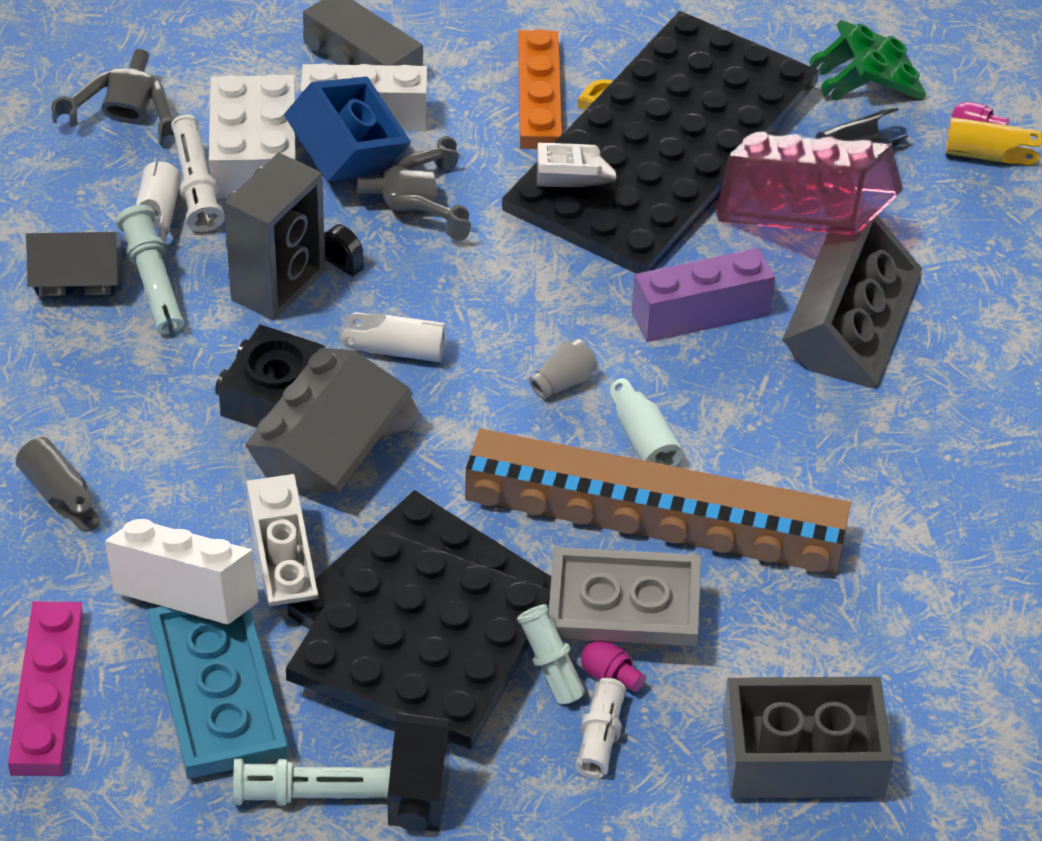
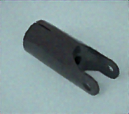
[815,108,908,168]

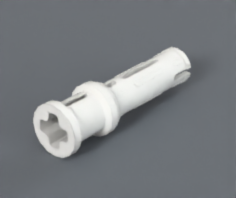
[171,115,225,232]

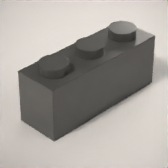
[303,0,423,66]

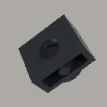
[215,324,325,428]

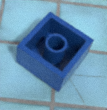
[283,76,411,182]

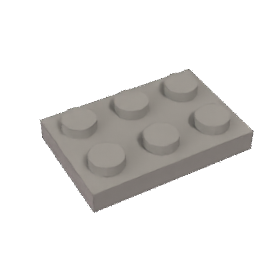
[549,547,701,646]

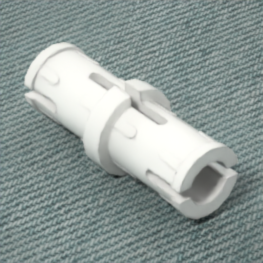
[575,678,626,779]

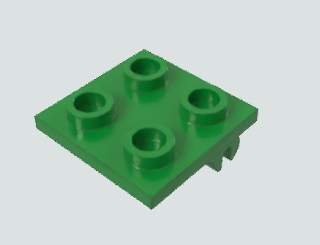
[809,20,927,100]

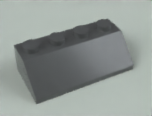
[782,208,922,388]

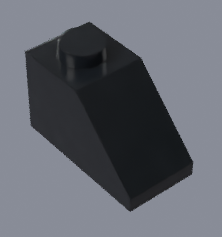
[387,713,450,832]

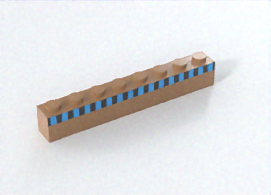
[465,428,851,575]

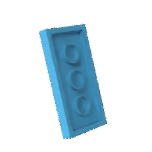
[148,606,289,779]

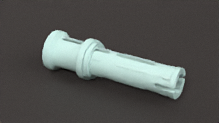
[116,205,185,334]
[233,759,391,806]

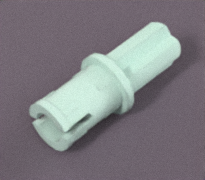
[517,604,585,704]

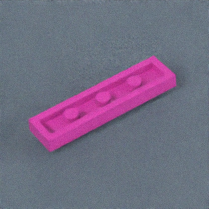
[8,601,84,776]

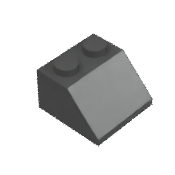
[26,232,124,296]

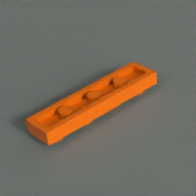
[518,29,562,149]

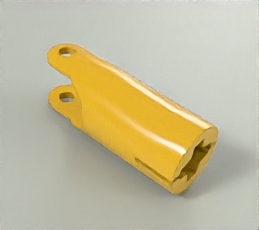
[945,117,1042,165]

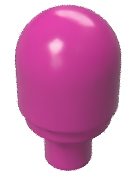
[951,101,1010,126]
[581,641,646,692]

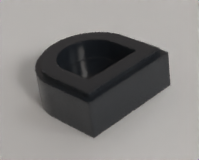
[324,224,364,277]

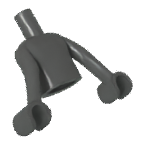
[51,49,177,148]
[355,136,471,240]

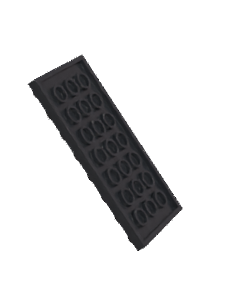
[502,10,819,274]

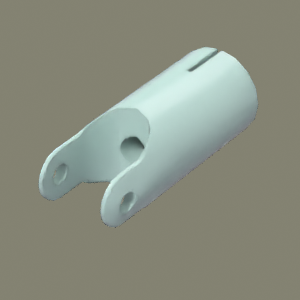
[610,378,683,467]

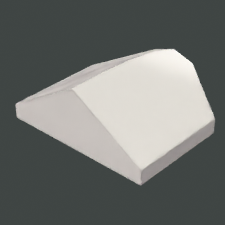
[537,143,616,187]

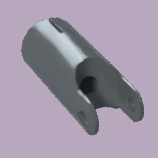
[16,437,100,532]

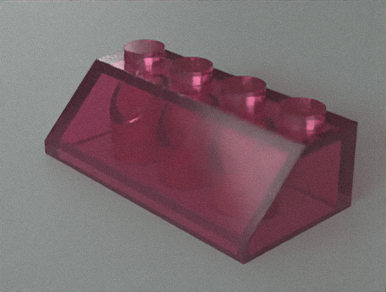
[716,132,903,236]

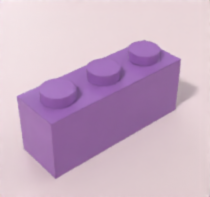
[631,248,775,342]

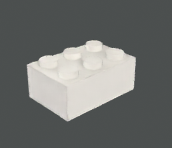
[209,74,297,199]

